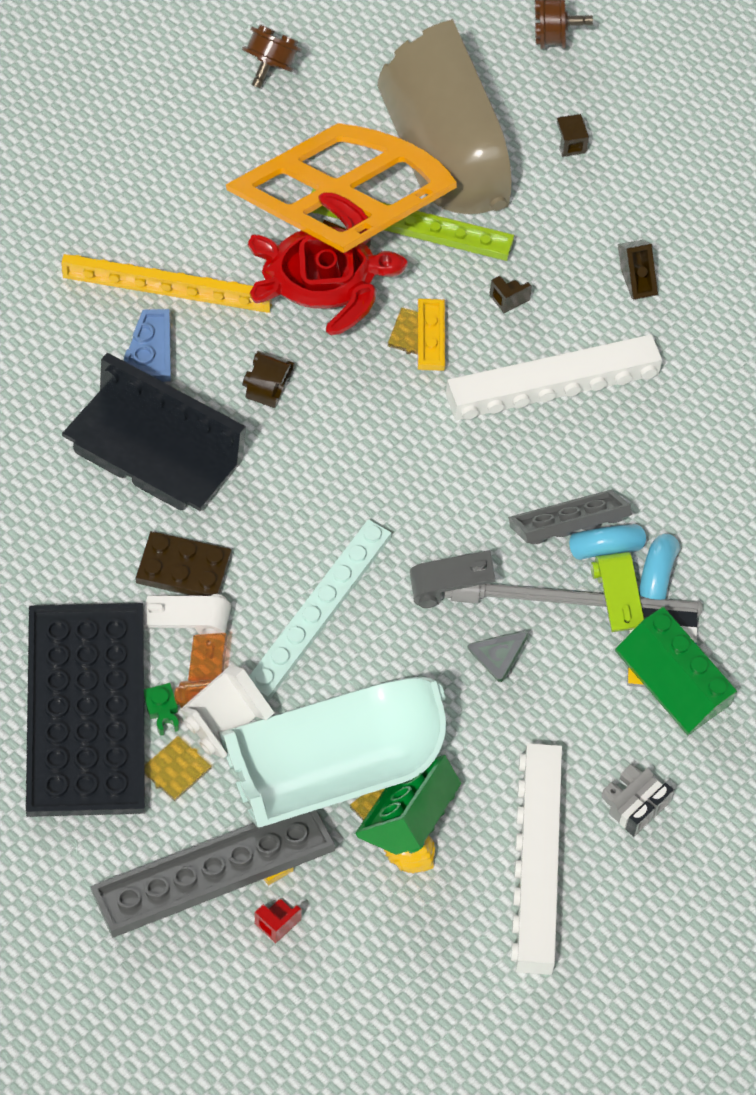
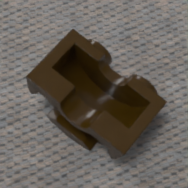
[242,351,295,408]

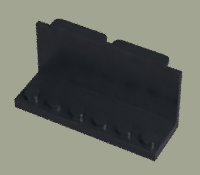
[62,352,246,511]

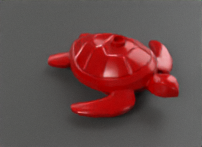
[247,192,408,335]

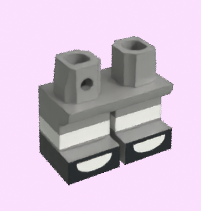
[601,764,675,837]

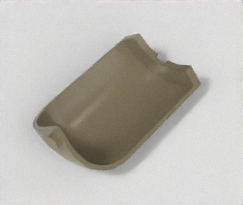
[377,19,511,214]

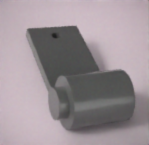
[410,550,496,608]

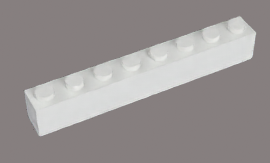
[446,334,662,421]
[511,743,562,975]

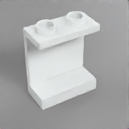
[180,665,274,758]

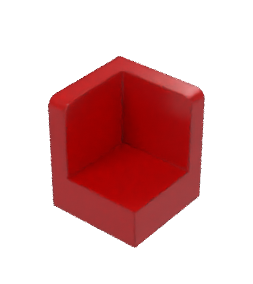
[255,899,302,944]

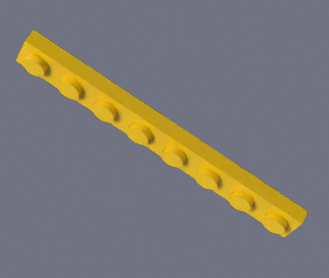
[61,254,272,313]

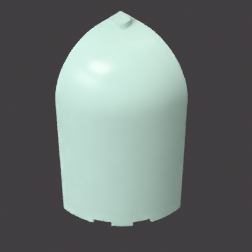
[219,677,446,828]

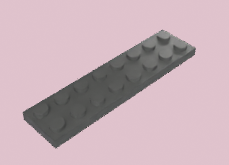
[90,810,335,938]

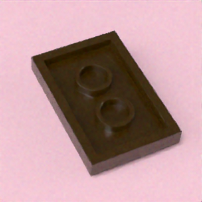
[135,531,232,596]

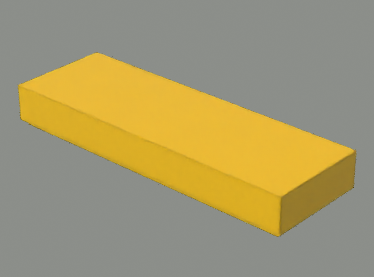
[418,298,445,371]

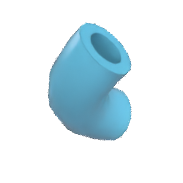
[569,524,646,560]
[639,534,680,600]

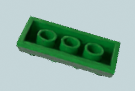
[615,607,737,735]
[355,755,462,855]

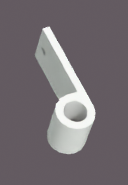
[143,594,231,640]

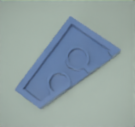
[124,309,171,382]

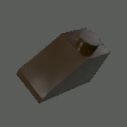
[617,240,658,300]

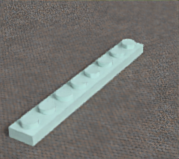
[249,519,391,702]

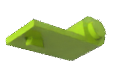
[591,552,644,632]

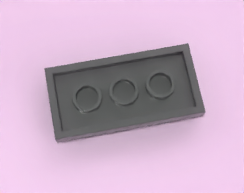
[508,489,632,544]

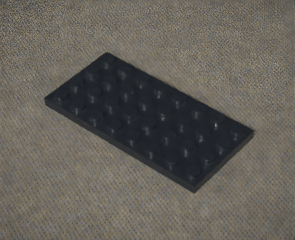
[26,603,145,817]

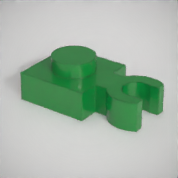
[144,683,179,736]

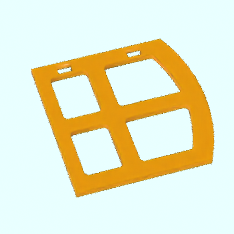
[226,123,457,253]

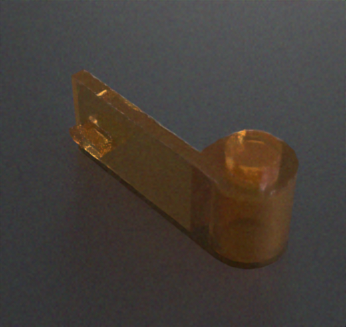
[174,633,228,708]

